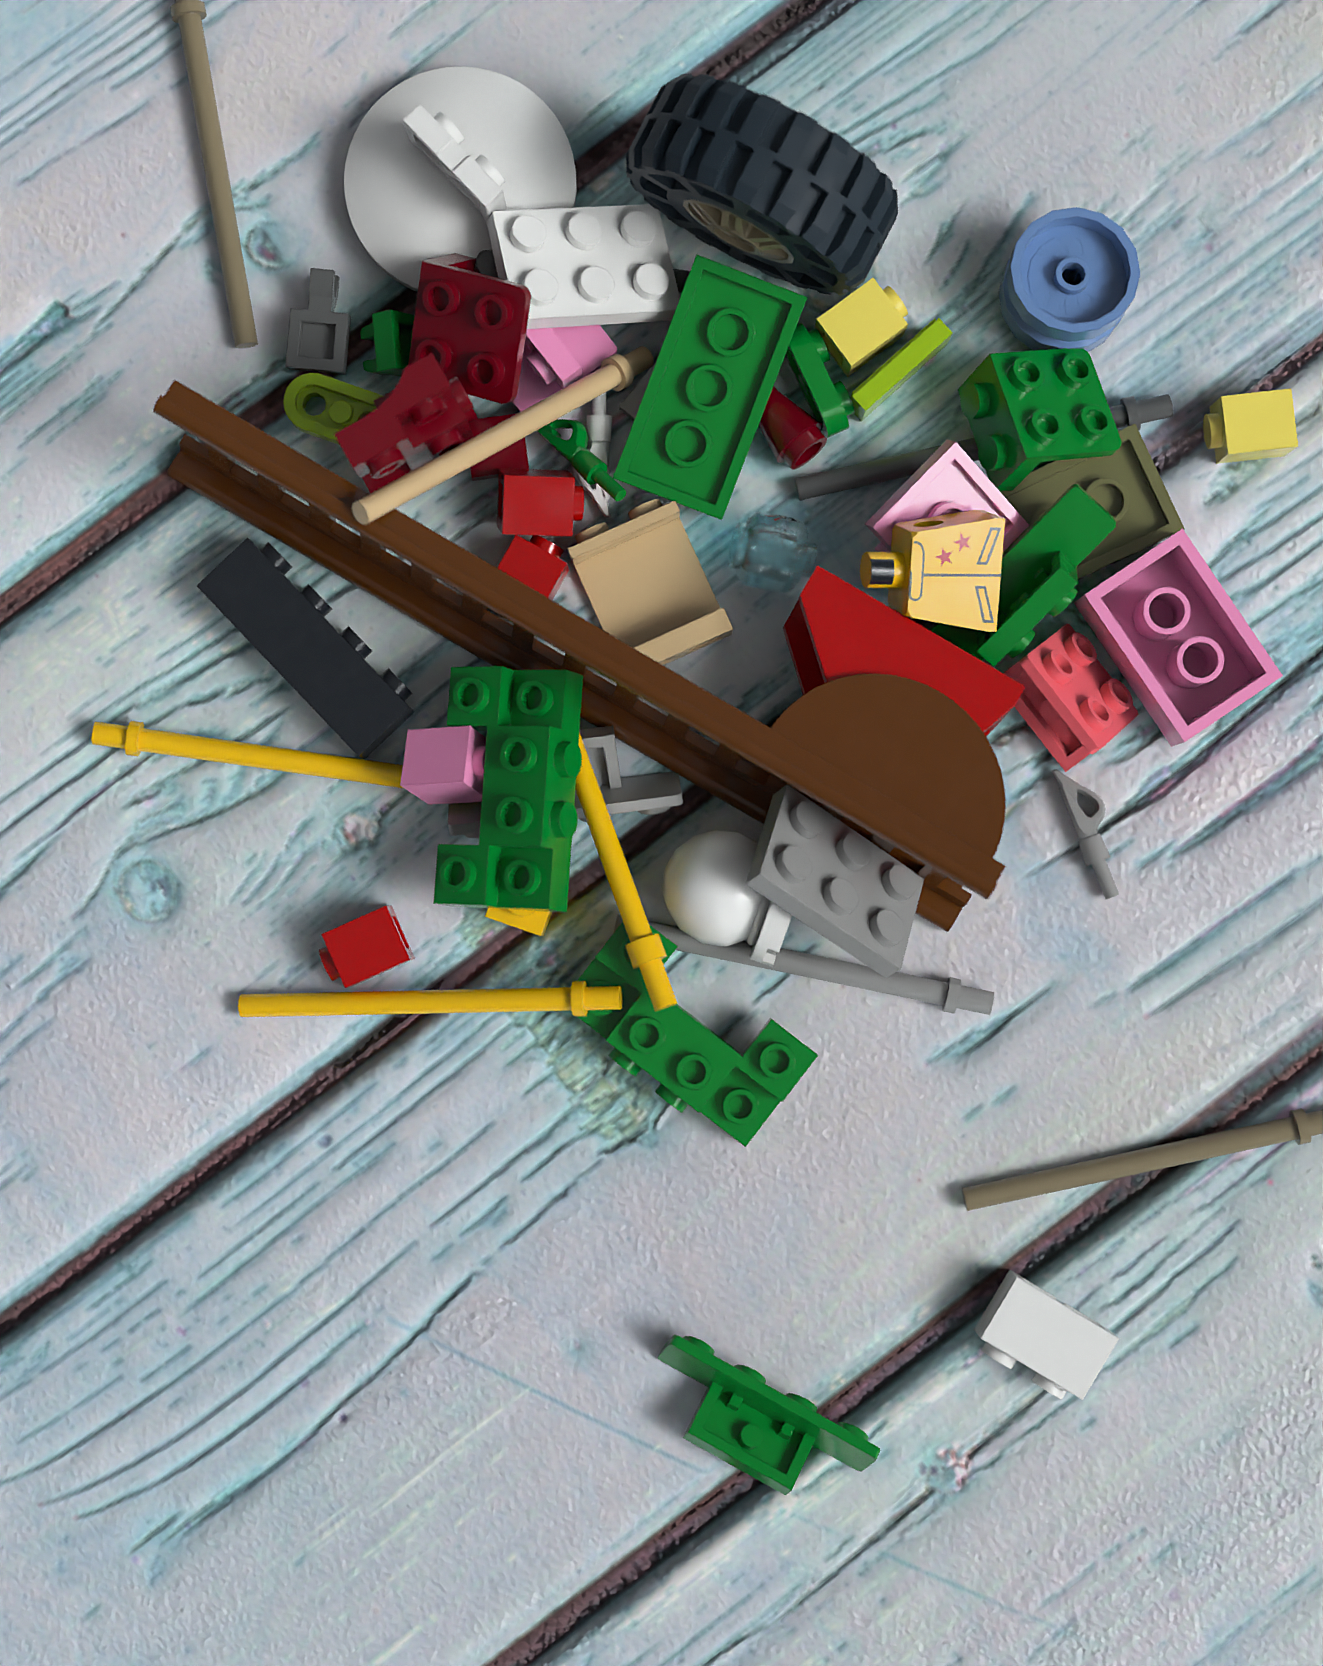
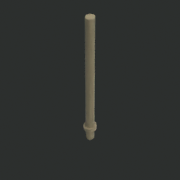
[170,0,258,348]
[962,1108,1323,1211]

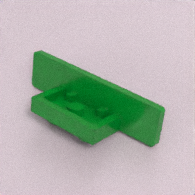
[930,484,1116,667]
[658,1335,881,1495]

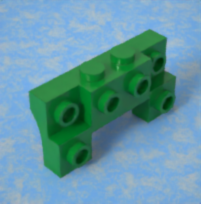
[433,666,583,912]
[570,921,818,1147]

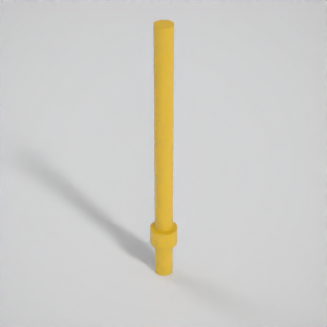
[575,732,677,1011]

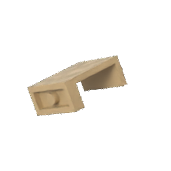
[568,499,733,665]

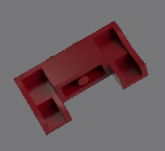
[334,353,478,493]

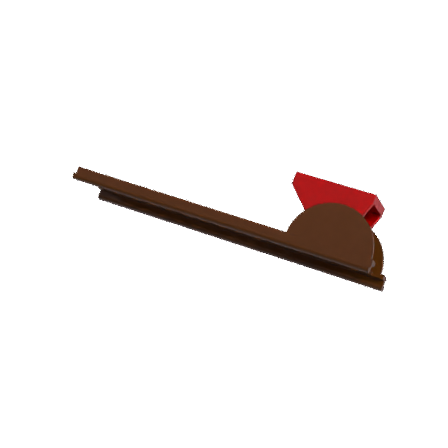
[153,380,1026,932]

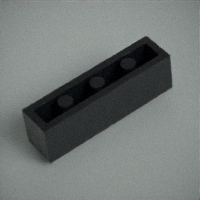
[197,537,415,760]

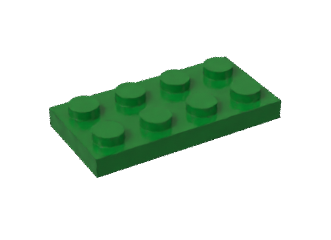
[613,254,807,520]

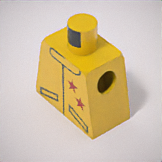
[860,510,1005,632]

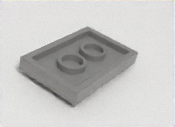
[745,784,924,978]

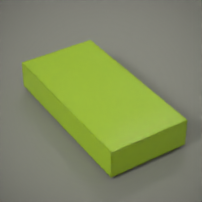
[850,318,953,422]

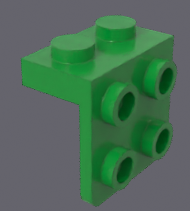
[958,348,1122,492]

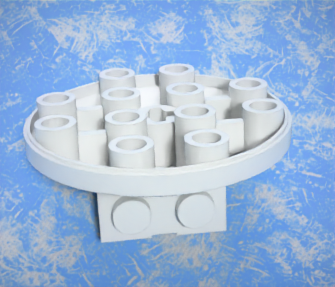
[344,66,577,292]

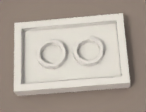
[486,204,680,329]

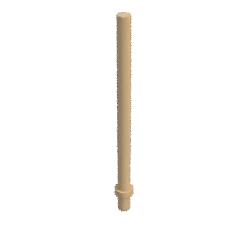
[352,346,654,525]

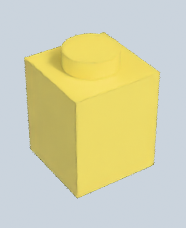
[814,278,908,377]
[1203,388,1298,464]

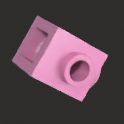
[400,726,486,805]

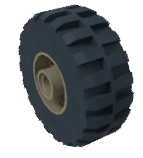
[626,73,898,295]

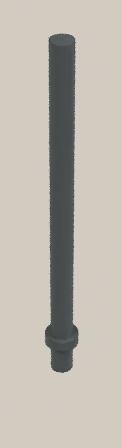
[795,394,1173,501]

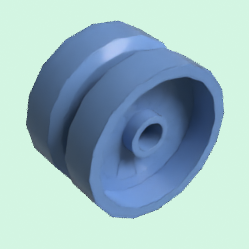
[998,207,1140,352]

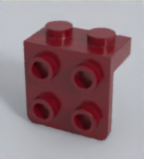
[408,253,531,404]

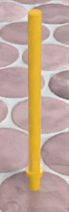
[91,721,405,789]
[238,981,622,1017]

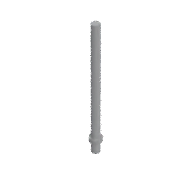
[614,915,994,1015]

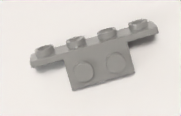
[448,726,683,838]

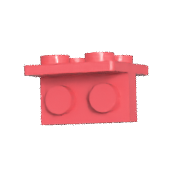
[1003,624,1138,772]

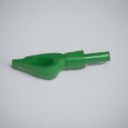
[537,419,627,502]

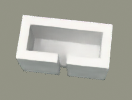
[974,1270,1119,1400]

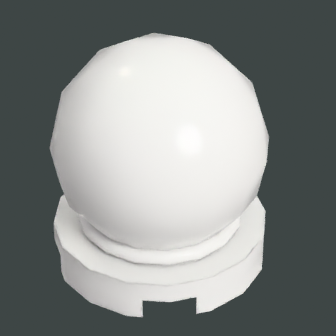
[662,830,792,967]

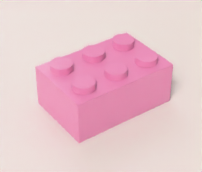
[1074,529,1283,747]

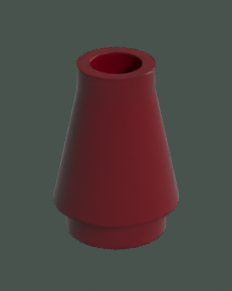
[758,386,827,470]

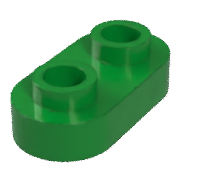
[785,322,855,438]

